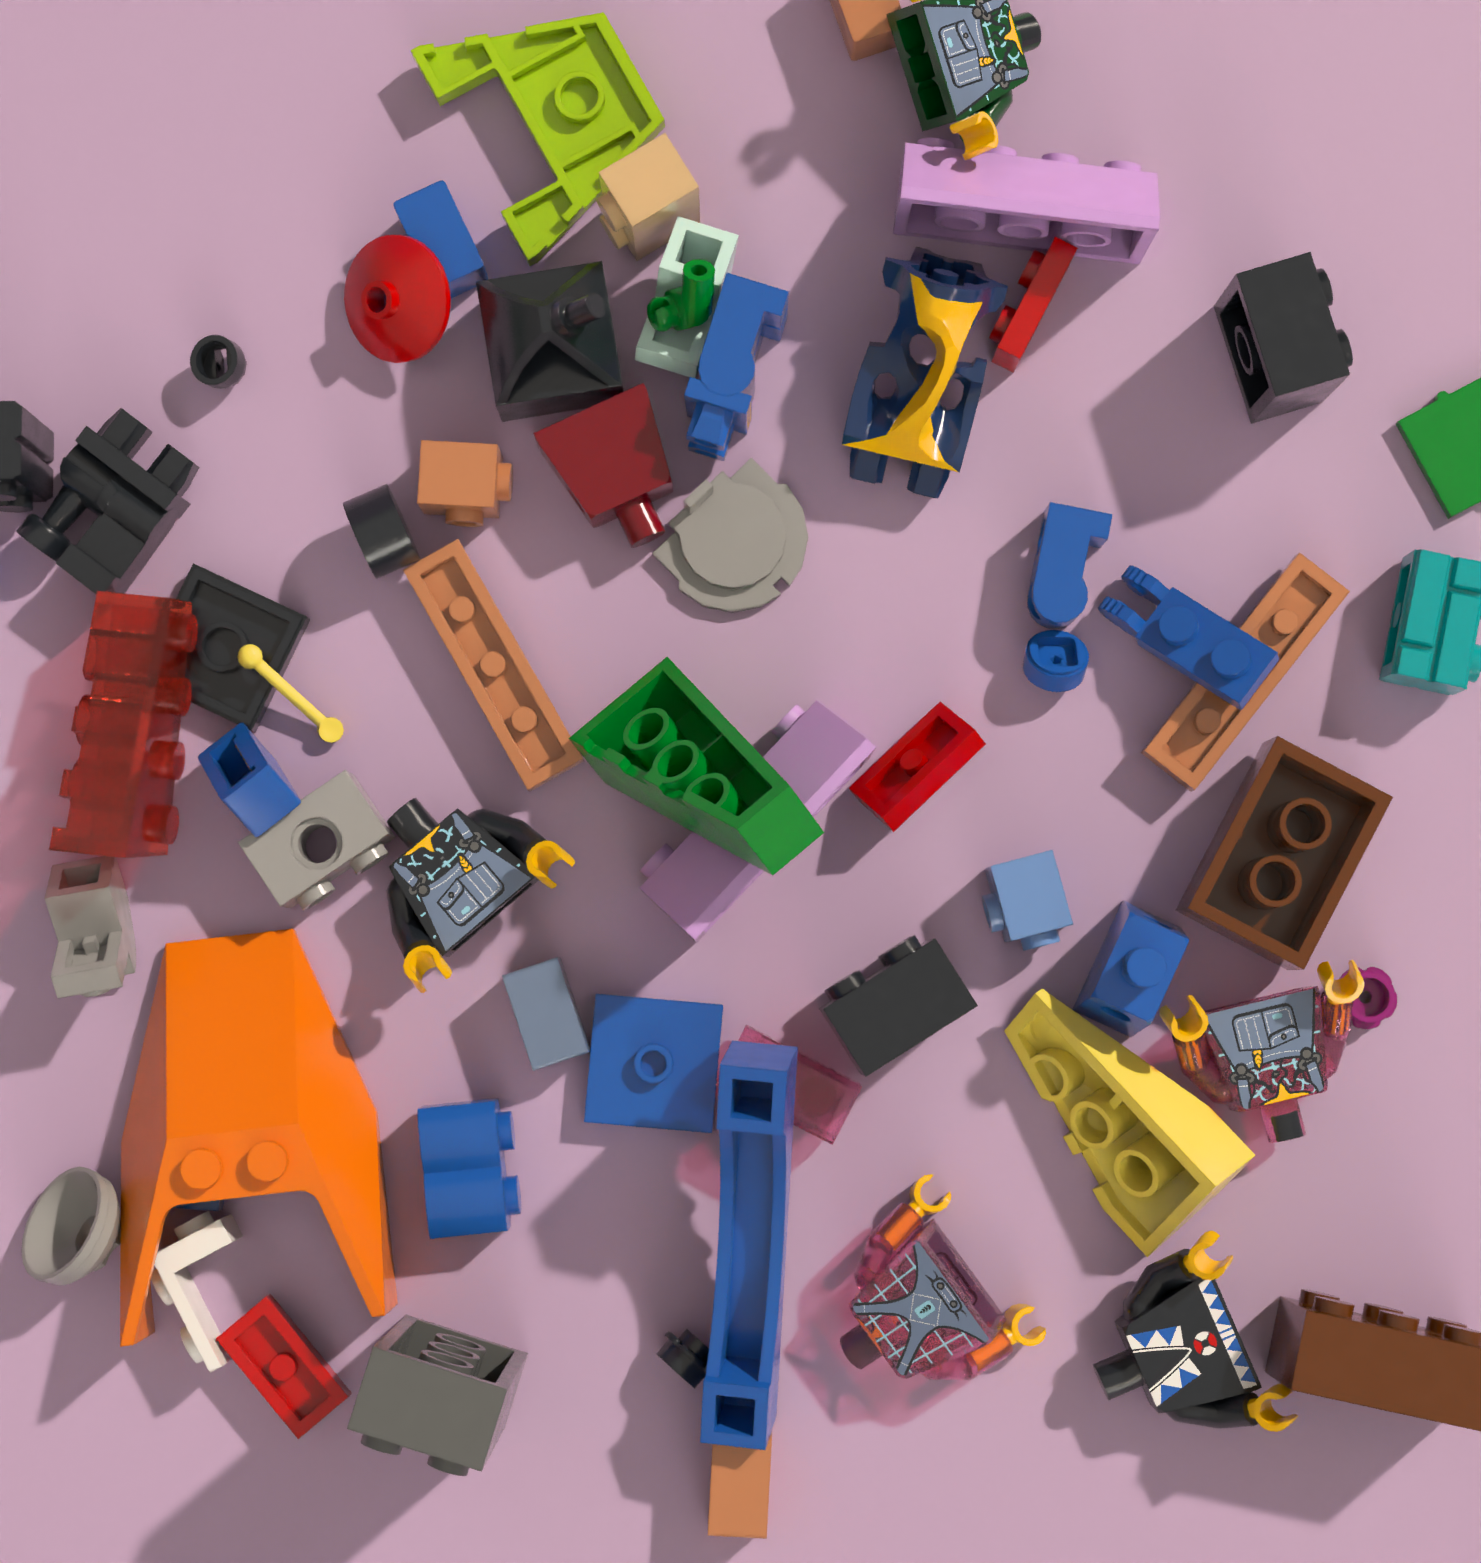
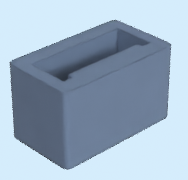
[502,957,591,1071]

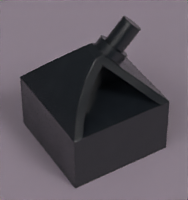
[476,261,624,422]

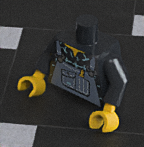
[386,798,575,993]

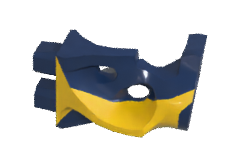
[842,246,1008,498]

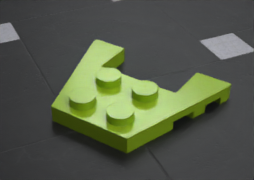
[411,12,665,266]

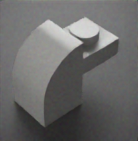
[44,854,136,998]

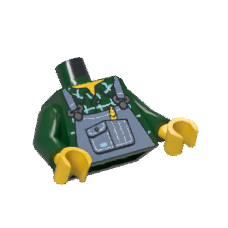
[886,0,1041,160]

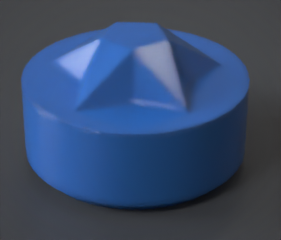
[1023,630,1089,692]

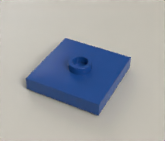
[584,994,723,1133]

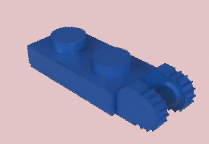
[1098,565,1279,710]

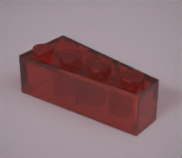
[49,591,198,858]

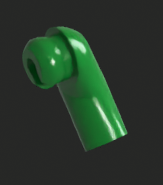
[647,259,715,332]

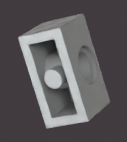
[238,770,396,911]

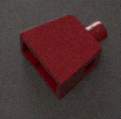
[533,383,673,548]

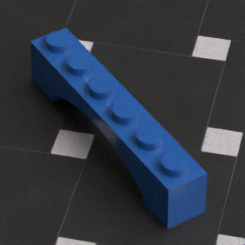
[700,1040,798,1450]

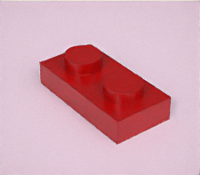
[989,236,1078,373]
[849,702,986,832]
[216,1294,352,1439]

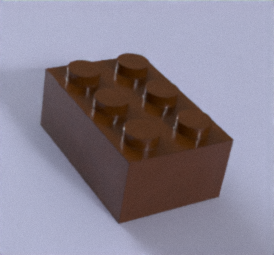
[1175,736,1393,970]
[1265,1289,1481,1431]

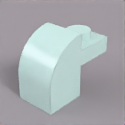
[635,216,739,378]

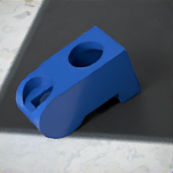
[1027,502,1113,629]

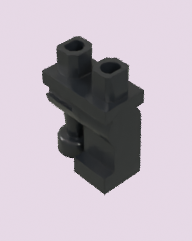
[16,408,200,605]

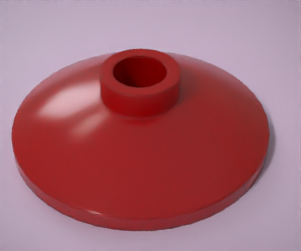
[344,235,451,363]

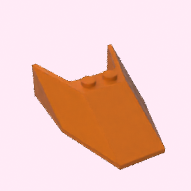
[120,929,398,1347]

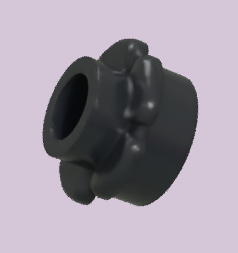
[656,1329,709,1389]

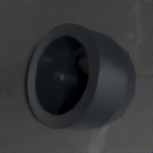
[190,335,247,389]

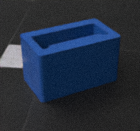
[393,180,488,299]
[198,722,301,837]

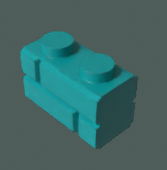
[1379,549,1481,695]

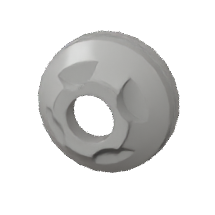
[21,1166,121,1286]

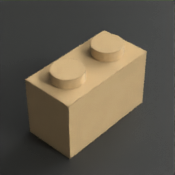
[596,133,700,261]

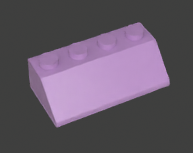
[893,137,1160,264]
[640,700,876,942]

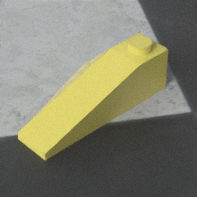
[1004,989,1255,1257]

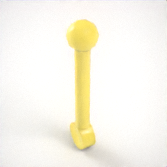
[237,644,344,743]

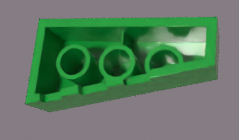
[568,657,825,876]

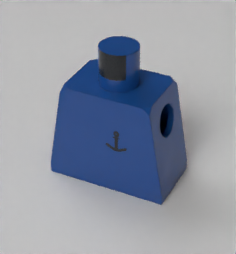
[1072,901,1189,1037]

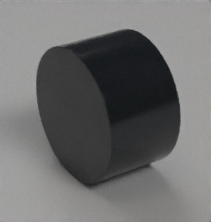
[343,484,421,579]

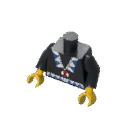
[1093,1231,1298,1432]

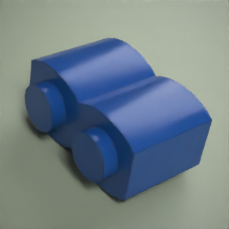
[417,1098,521,1239]

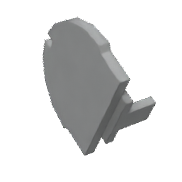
[653,458,808,613]

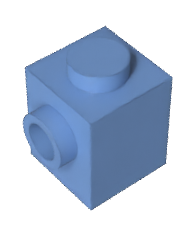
[982,849,1073,951]

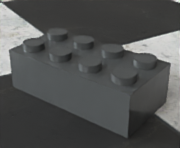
[347,1315,528,1476]

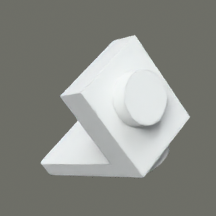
[151,1211,243,1372]

